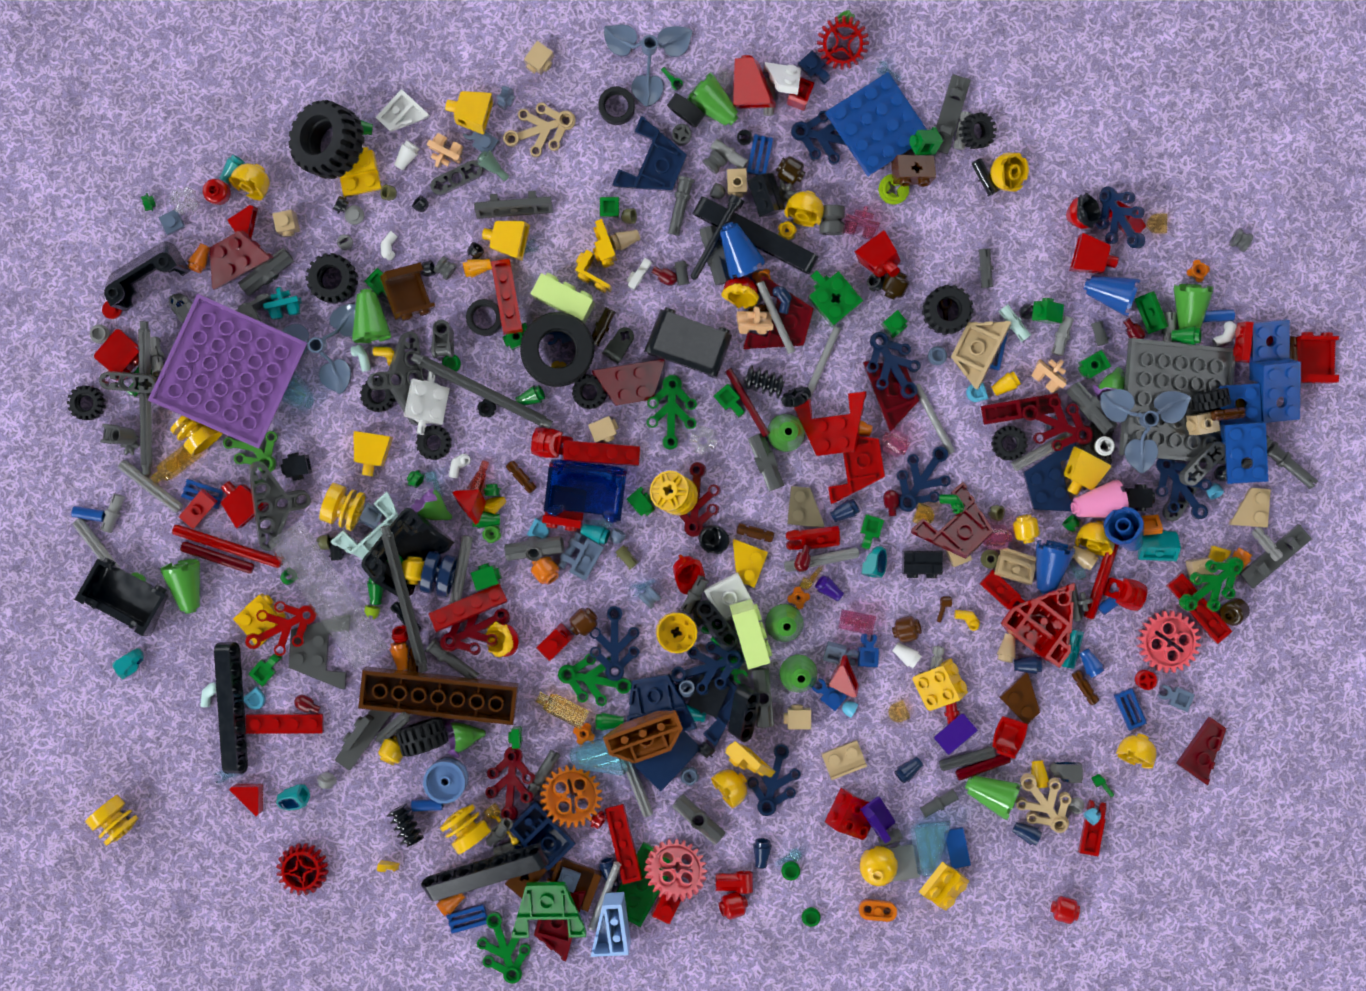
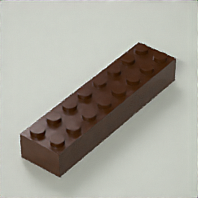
[358,666,519,725]

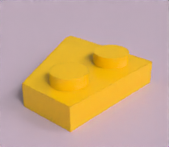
[733,539,768,588]

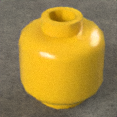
[1013,514,1040,544]
[402,557,425,585]
[378,736,403,766]

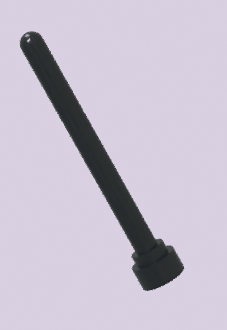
[691,194,745,280]

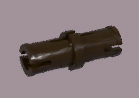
[592,307,616,347]

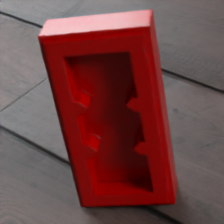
[179,489,218,529]

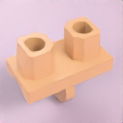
[427,133,464,168]
[736,307,773,334]
[1031,359,1067,393]

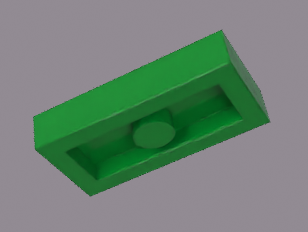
[1135,291,1168,334]

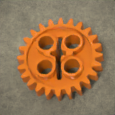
[540,765,603,829]

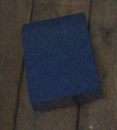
[633,731,700,792]
[510,799,576,871]

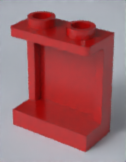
[1295,332,1339,384]

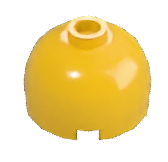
[991,152,1029,192]
[229,163,270,201]
[784,191,824,227]
[1075,521,1115,556]
[1116,733,1157,769]
[711,769,747,808]
[859,846,898,887]

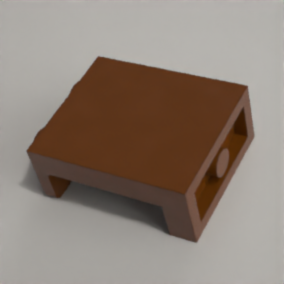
[380,262,435,321]
[546,857,602,912]

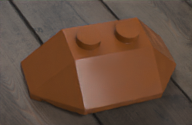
[603,710,683,764]

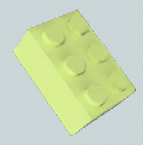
[530,272,595,324]
[729,599,772,670]

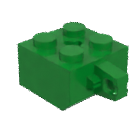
[808,270,863,327]

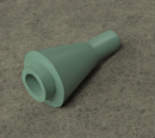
[477,150,509,182]

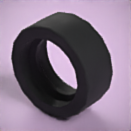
[598,86,635,125]
[667,93,705,127]
[466,299,502,336]

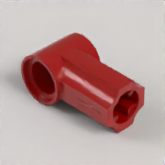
[716,871,753,894]

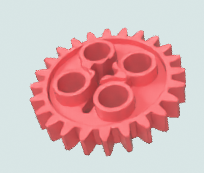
[1137,610,1201,673]
[644,839,707,902]

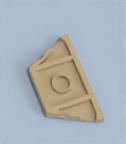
[951,321,1012,390]

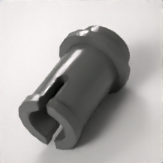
[673,261,690,286]
[1091,321,1110,346]
[877,828,903,847]

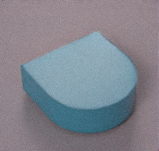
[966,382,989,402]
[527,518,550,539]
[244,686,266,710]

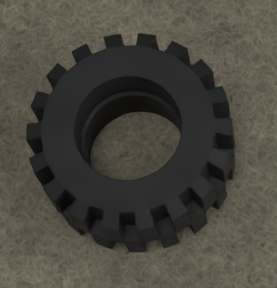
[306,253,358,304]
[922,285,974,335]
[395,717,449,757]

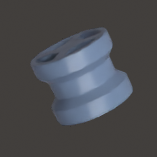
[638,585,662,609]

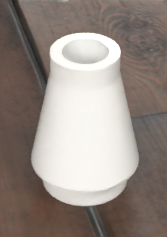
[394,140,419,171]
[1094,436,1115,456]
[892,642,922,668]

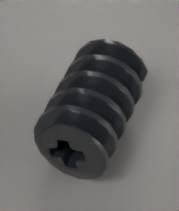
[743,365,785,399]
[387,803,424,847]

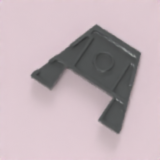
[288,615,350,690]

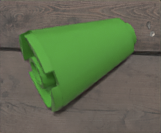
[687,72,738,126]
[1173,284,1214,329]
[352,289,391,344]
[767,414,805,452]
[160,559,200,614]
[765,604,804,642]
[779,655,818,693]
[965,776,1021,820]

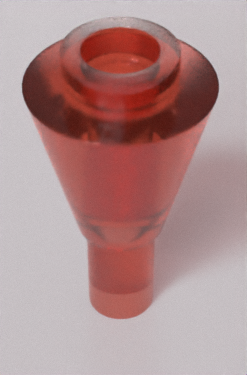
[466,460,489,494]

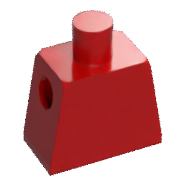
[854,230,901,277]
[1069,233,1119,274]
[221,481,268,528]
[536,623,574,661]
[651,881,681,924]

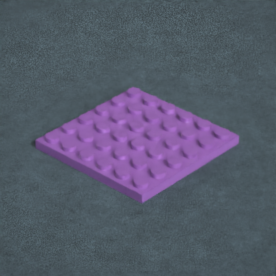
[148,294,307,449]

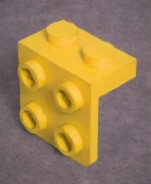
[575,249,612,293]
[912,658,968,711]

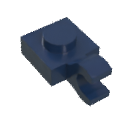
[798,50,830,85]

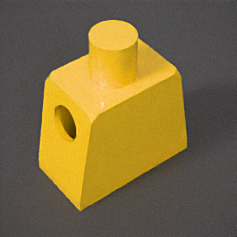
[445,91,493,135]
[482,221,530,261]
[353,431,393,476]
[1064,446,1111,496]

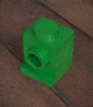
[909,127,943,155]
[881,310,908,339]
[503,323,528,350]
[1078,350,1112,379]
[627,486,655,516]

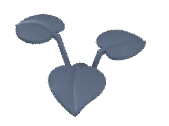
[604,24,693,107]
[281,304,356,394]
[1100,389,1191,474]

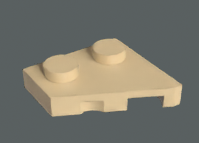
[1229,488,1271,528]

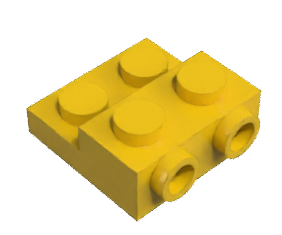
[340,147,382,197]
[593,219,617,268]
[233,593,287,647]
[725,741,775,778]
[919,861,969,911]

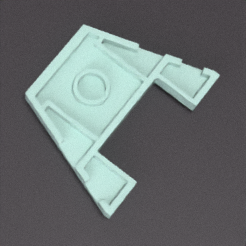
[330,491,398,560]

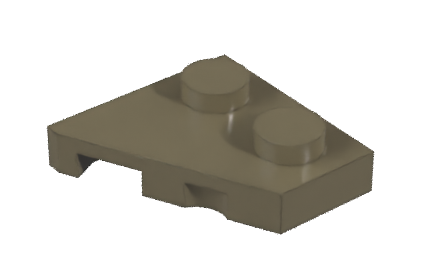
[787,486,824,528]

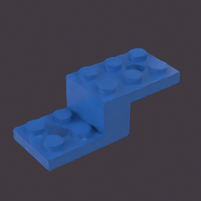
[1249,319,1301,423]
[1218,383,1269,484]

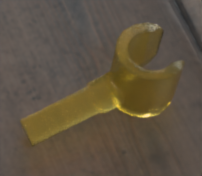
[799,567,822,589]

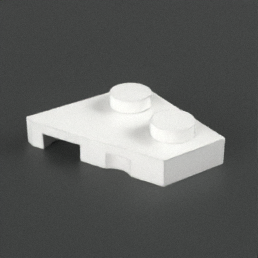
[764,62,801,95]
[376,89,430,132]

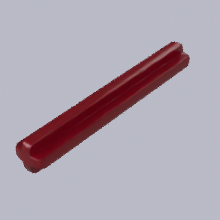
[180,542,255,574]

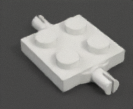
[404,371,450,435]

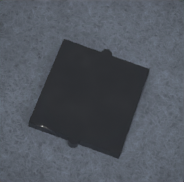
[687,674,730,718]

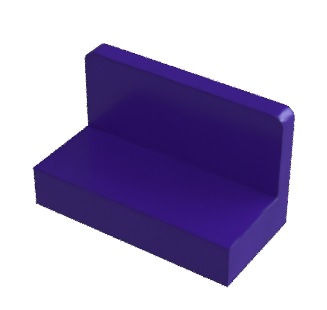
[934,713,978,755]
[860,796,896,844]

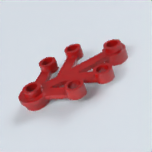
[245,601,316,656]

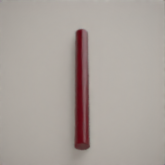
[725,368,770,437]

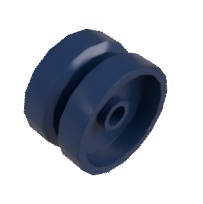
[420,551,457,598]

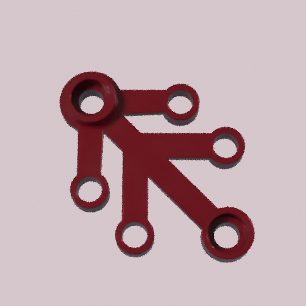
[1022,396,1093,451]
[672,462,721,537]
[440,608,510,655]
[485,747,535,821]

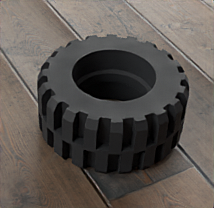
[288,100,365,179]

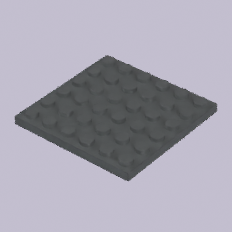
[1119,338,1235,464]

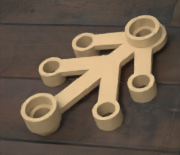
[503,102,576,158]
[1016,773,1071,833]

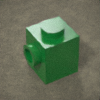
[1032,298,1064,324]
[471,563,502,591]

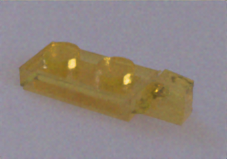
[150,445,202,483]
[536,692,590,729]

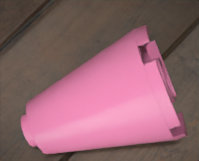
[1071,480,1129,518]

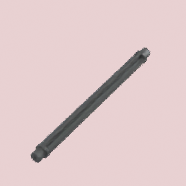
[138,321,152,475]
[411,353,553,429]
[381,525,428,673]

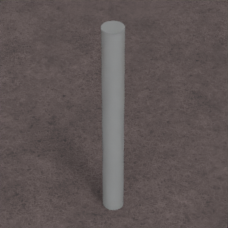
[757,281,795,354]
[808,326,841,399]
[916,384,955,455]
[588,862,621,930]

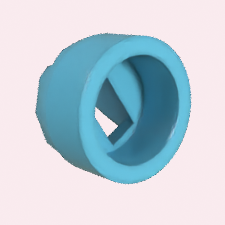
[1206,483,1224,499]
[842,701,858,718]
[1083,808,1101,825]

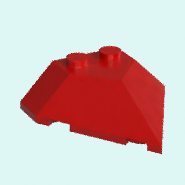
[1001,583,1075,668]

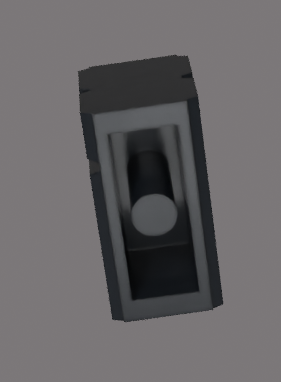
[747,173,785,217]
[902,551,943,578]

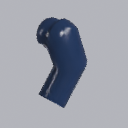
[773,286,791,314]

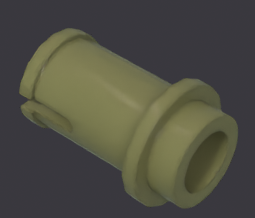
[615,545,639,570]

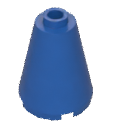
[720,222,765,279]
[1084,276,1140,317]
[1104,507,1144,551]
[1036,540,1075,594]

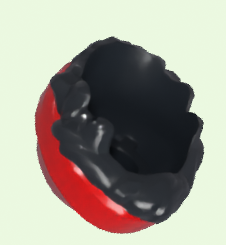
[1066,193,1101,229]

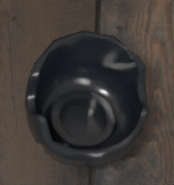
[698,525,730,554]

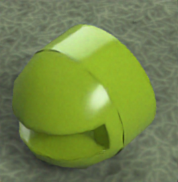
[364,605,380,620]

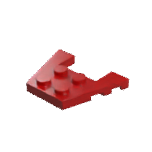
[794,391,867,456]
[828,436,885,504]

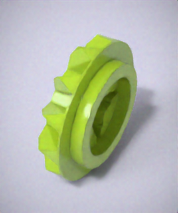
[878,174,909,205]

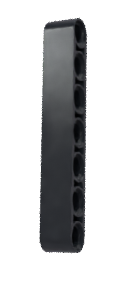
[692,196,819,274]
[214,642,248,774]
[421,844,549,901]

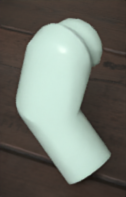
[351,345,371,372]
[200,682,217,707]

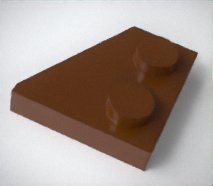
[999,672,1040,724]

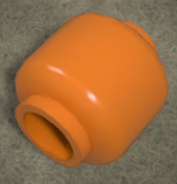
[531,556,559,585]

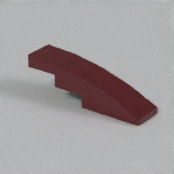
[981,393,1058,425]

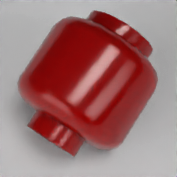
[202,178,231,205]
[718,892,748,920]
[1050,896,1080,924]

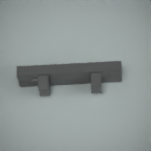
[936,74,971,154]
[474,191,553,219]
[1239,524,1312,588]

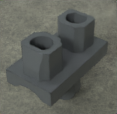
[1072,584,1093,622]

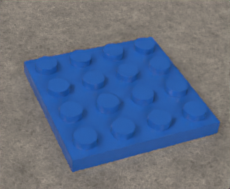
[825,72,927,177]

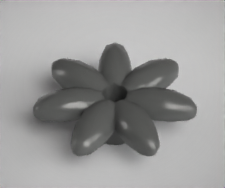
[778,180,796,204]
[120,435,139,455]

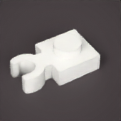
[627,258,652,291]

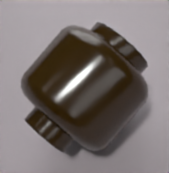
[776,156,806,185]
[882,271,910,300]
[1220,598,1250,626]

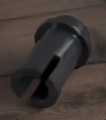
[328,537,344,561]

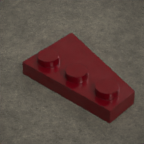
[1176,717,1227,786]

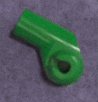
[939,494,964,514]

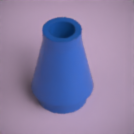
[1079,648,1105,678]

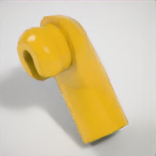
[373,346,394,366]
[954,609,980,631]

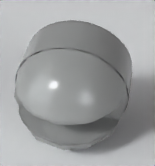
[337,234,353,250]
[1068,797,1084,814]

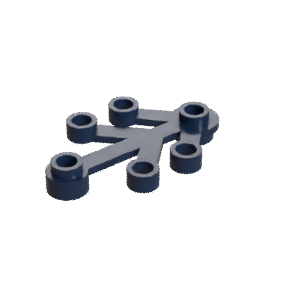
[791,111,847,165]
[1096,186,1145,249]
[866,332,921,399]
[896,447,951,512]
[1155,459,1212,520]
[589,606,640,681]
[671,641,744,695]
[747,743,801,816]

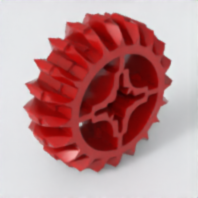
[817,15,869,70]
[276,843,329,895]

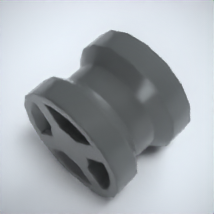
[672,124,691,146]
[702,150,727,174]
[1229,228,1253,252]
[433,256,457,280]

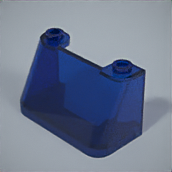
[544,459,627,523]

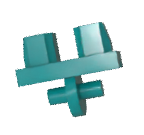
[263,287,302,320]

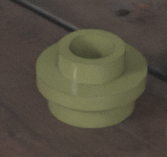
[980,549,999,569]

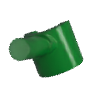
[661,67,683,91]
[1091,774,1114,797]

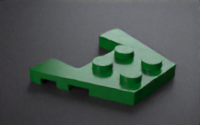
[511,882,587,938]

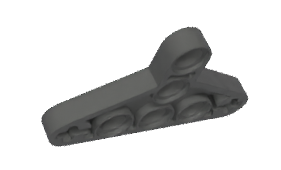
[367,331,424,426]
[249,461,311,551]

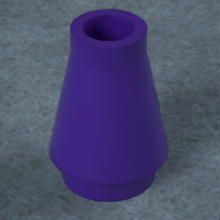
[815,575,844,602]

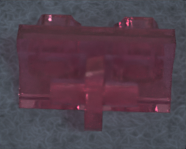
[844,206,880,240]
[838,609,876,635]

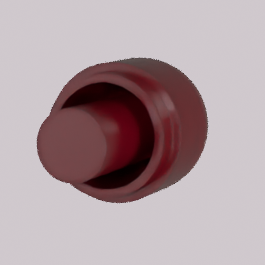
[651,266,677,286]
[1123,318,1145,339]
[883,490,899,517]
[794,545,811,572]
[294,694,321,714]

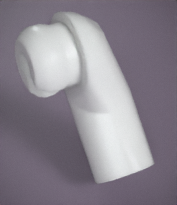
[380,231,398,261]
[1212,321,1237,347]
[448,454,471,478]

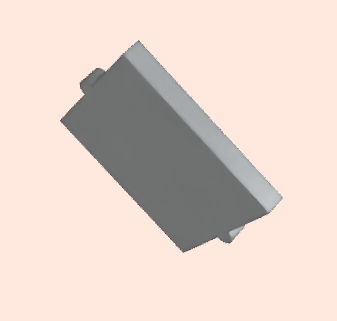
[887,844,920,882]

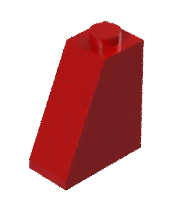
[733,55,776,109]

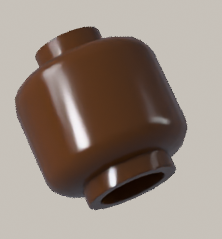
[569,608,598,636]
[892,616,922,643]

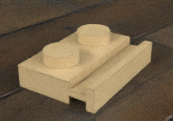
[994,547,1036,585]
[821,740,867,780]

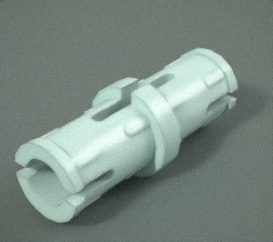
[998,304,1031,342]

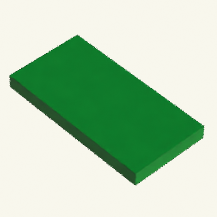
[616,841,670,928]

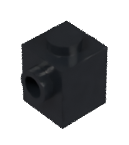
[281,452,312,481]
[1125,484,1155,511]

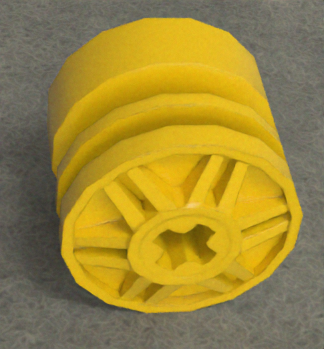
[170,416,223,456]
[650,470,698,516]
[319,483,366,531]
[655,612,697,654]
[85,794,139,846]
[439,804,491,855]

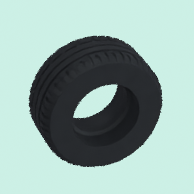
[520,312,595,387]

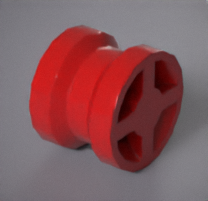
[1135,670,1157,690]

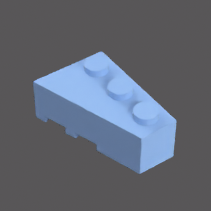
[591,892,631,957]

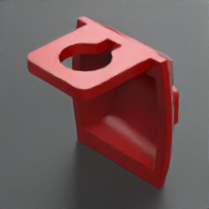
[531,427,573,458]
[1103,577,1148,611]
[992,716,1028,759]

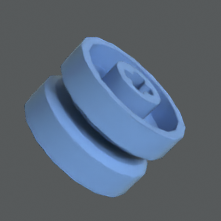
[423,757,469,804]

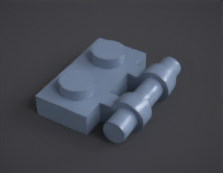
[558,532,604,581]

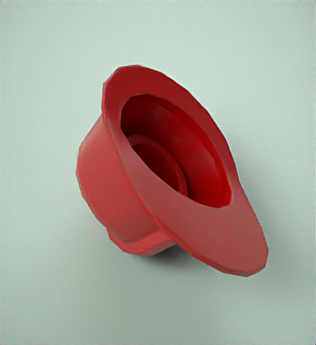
[673,554,705,595]

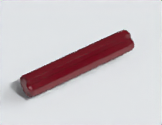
[955,754,1011,781]

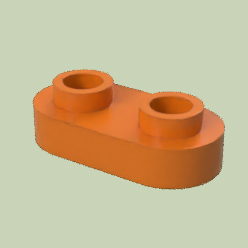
[858,899,897,922]

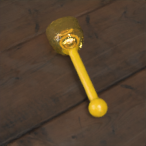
[483,803,519,845]

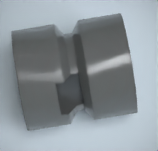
[819,205,845,235]

